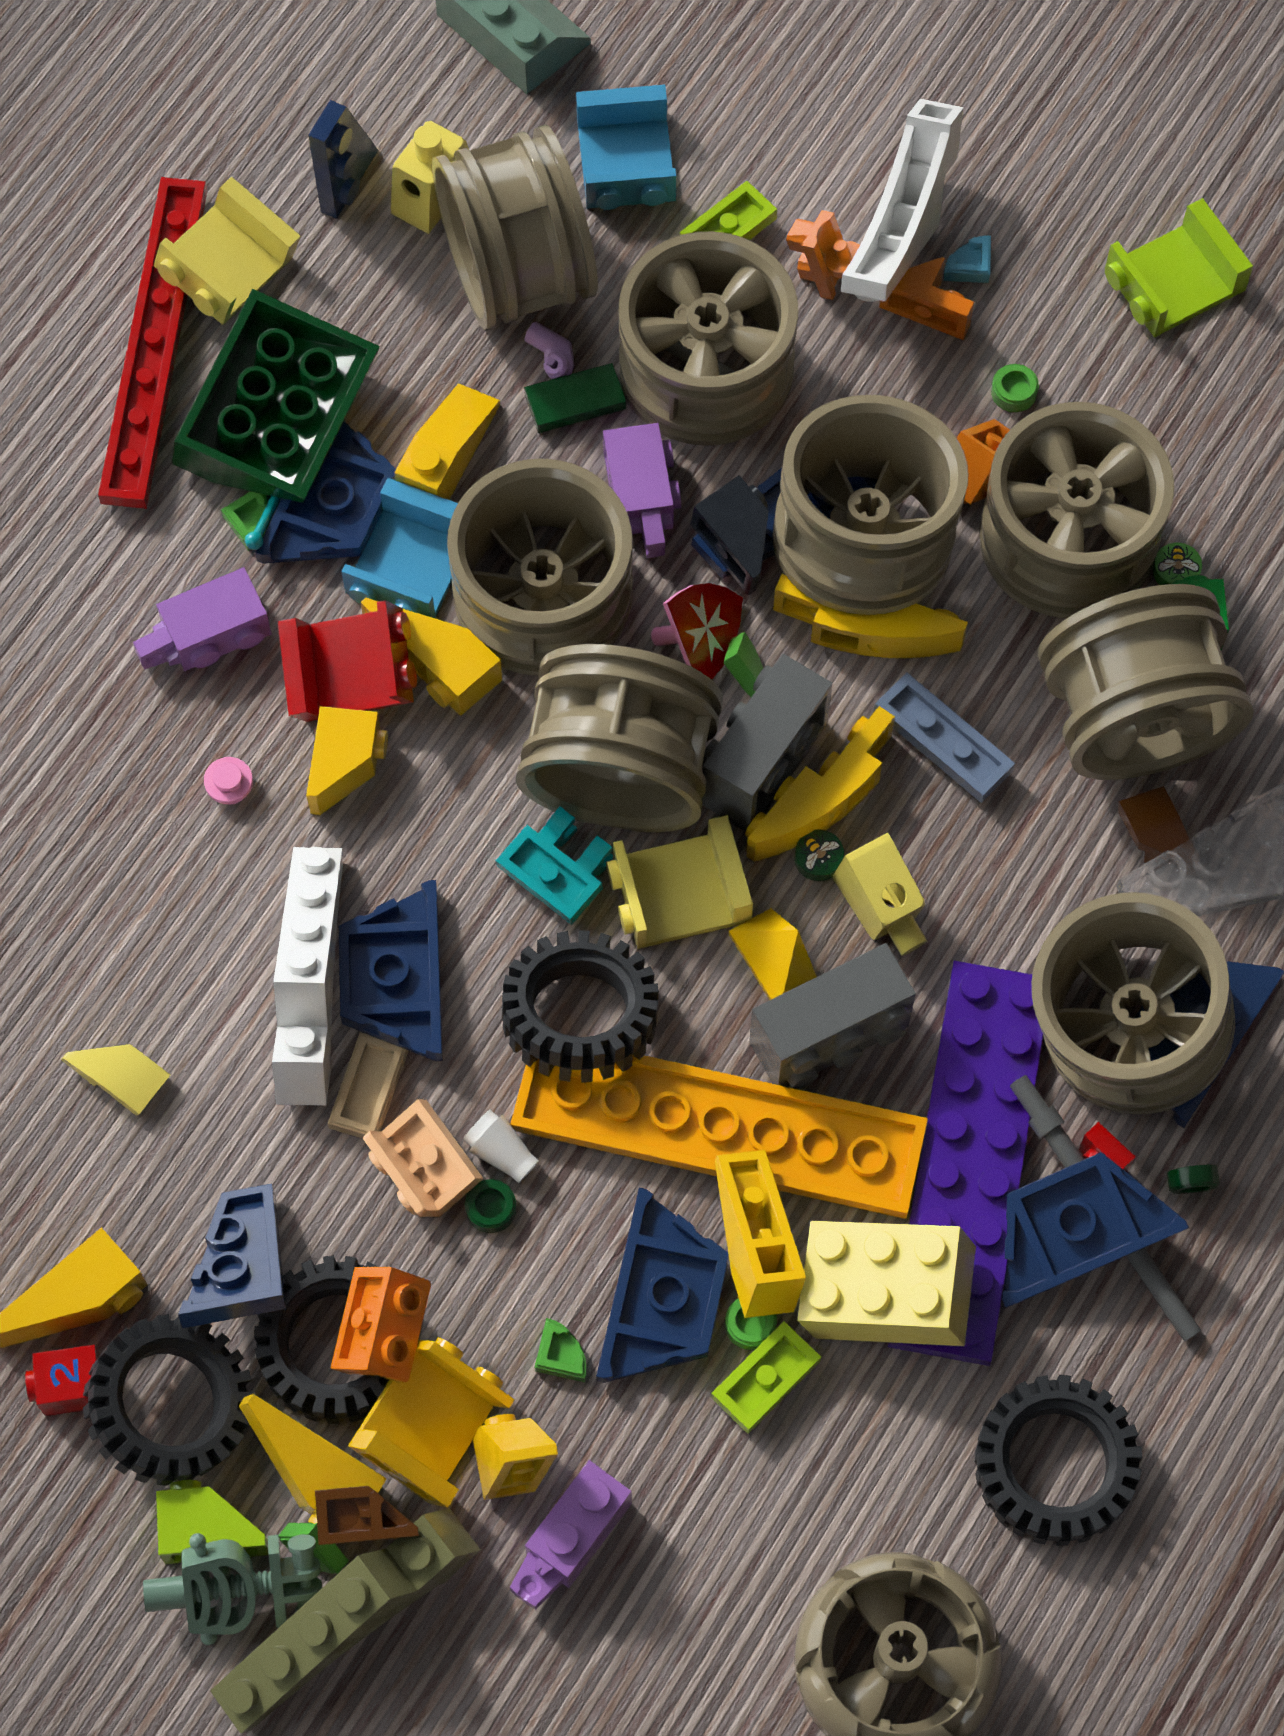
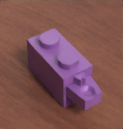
[603,423,681,558]
[133,567,272,671]
[510,1460,632,1610]

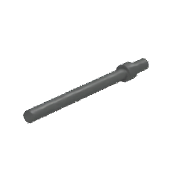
[1010,1075,1202,1342]

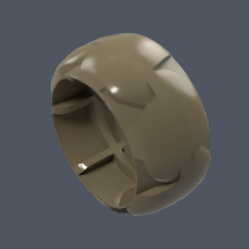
[794,1552,1002,1736]

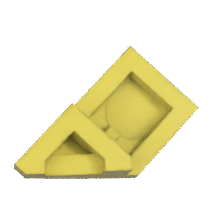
[61,1044,170,1116]

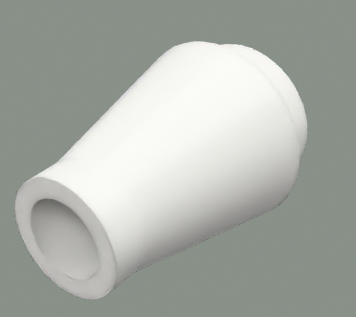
[463,1110,539,1183]

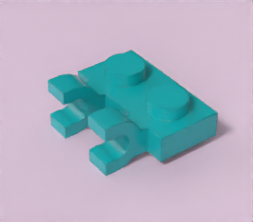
[495,806,613,925]

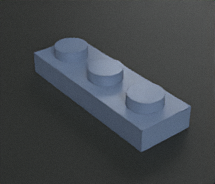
[874,672,1015,803]

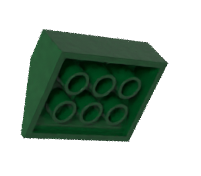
[172,289,380,503]

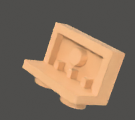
[363,1099,484,1217]

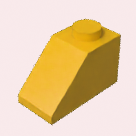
[306,706,388,815]

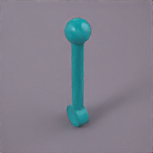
[245,496,281,550]

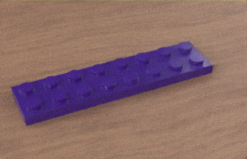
[888,960,1043,1366]

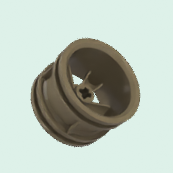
[432,125,598,329]
[619,231,798,446]
[772,395,968,615]
[979,402,1174,618]
[447,459,633,676]
[1038,584,1254,780]
[1032,892,1235,1114]

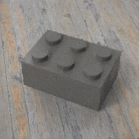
[701,654,833,831]
[749,943,916,1089]

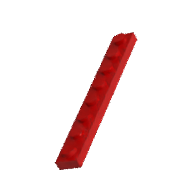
[98,177,208,509]

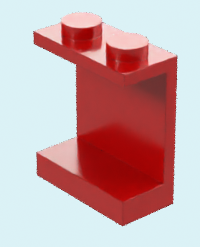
[278,600,417,722]

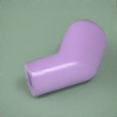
[525,322,575,379]

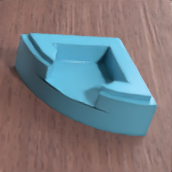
[943,235,991,283]

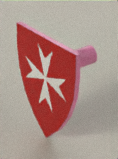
[651,583,743,680]

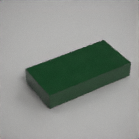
[524,363,626,433]

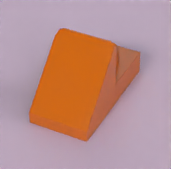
[879,257,974,340]

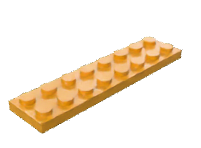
[510,1055,928,1219]

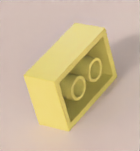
[797,1221,976,1346]

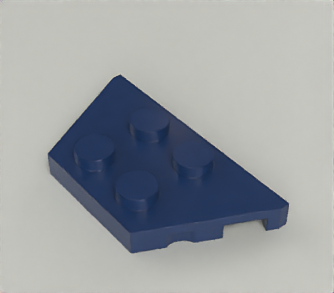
[255,421,396,564]
[338,880,443,1061]
[1134,961,1284,1128]
[1003,1152,1189,1308]
[596,1188,729,1383]

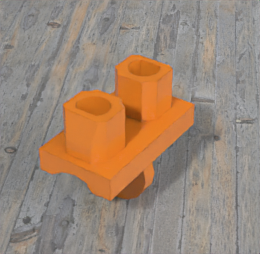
[786,210,860,300]

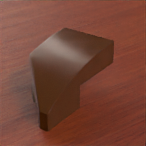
[1118,786,1200,878]
[315,1486,419,1545]

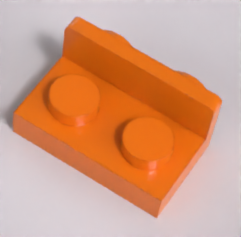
[330,1267,431,1382]

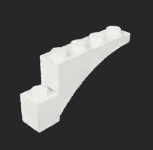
[841,99,964,302]
[272,847,343,1106]

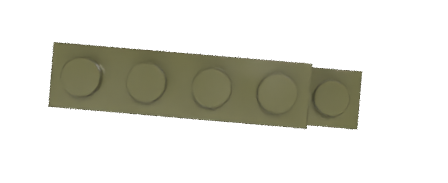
[210,1508,481,1734]

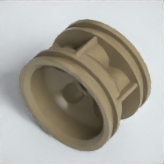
[515,644,723,832]

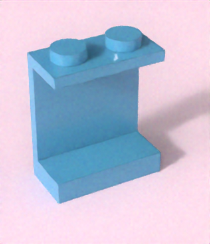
[576,84,676,210]
[341,478,458,618]

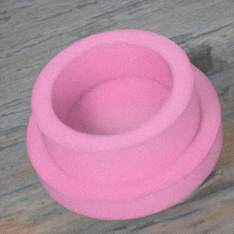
[204,757,253,805]

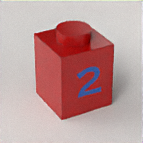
[25,1344,100,1416]

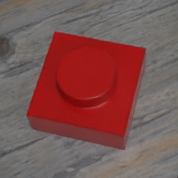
[1078,1122,1136,1173]

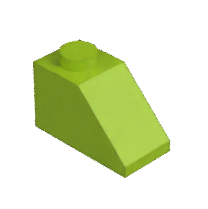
[156,1480,269,1564]

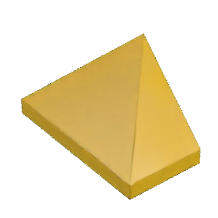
[729,908,817,1000]

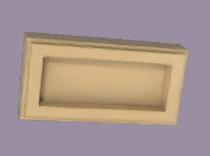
[328,1032,408,1139]

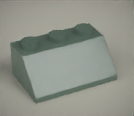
[436,0,591,94]

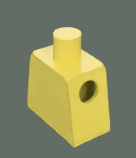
[391,121,469,234]
[833,833,927,956]

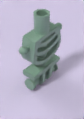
[143,1533,323,1645]

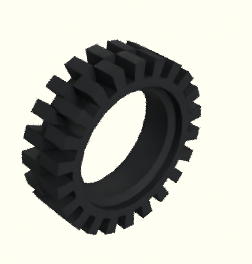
[502,930,659,1083]
[254,1255,390,1424]
[83,1314,254,1485]
[974,1374,1142,1546]

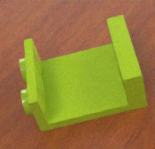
[1105,198,1253,338]

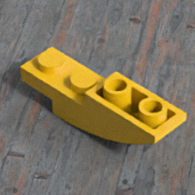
[773,574,968,658]
[745,706,895,862]

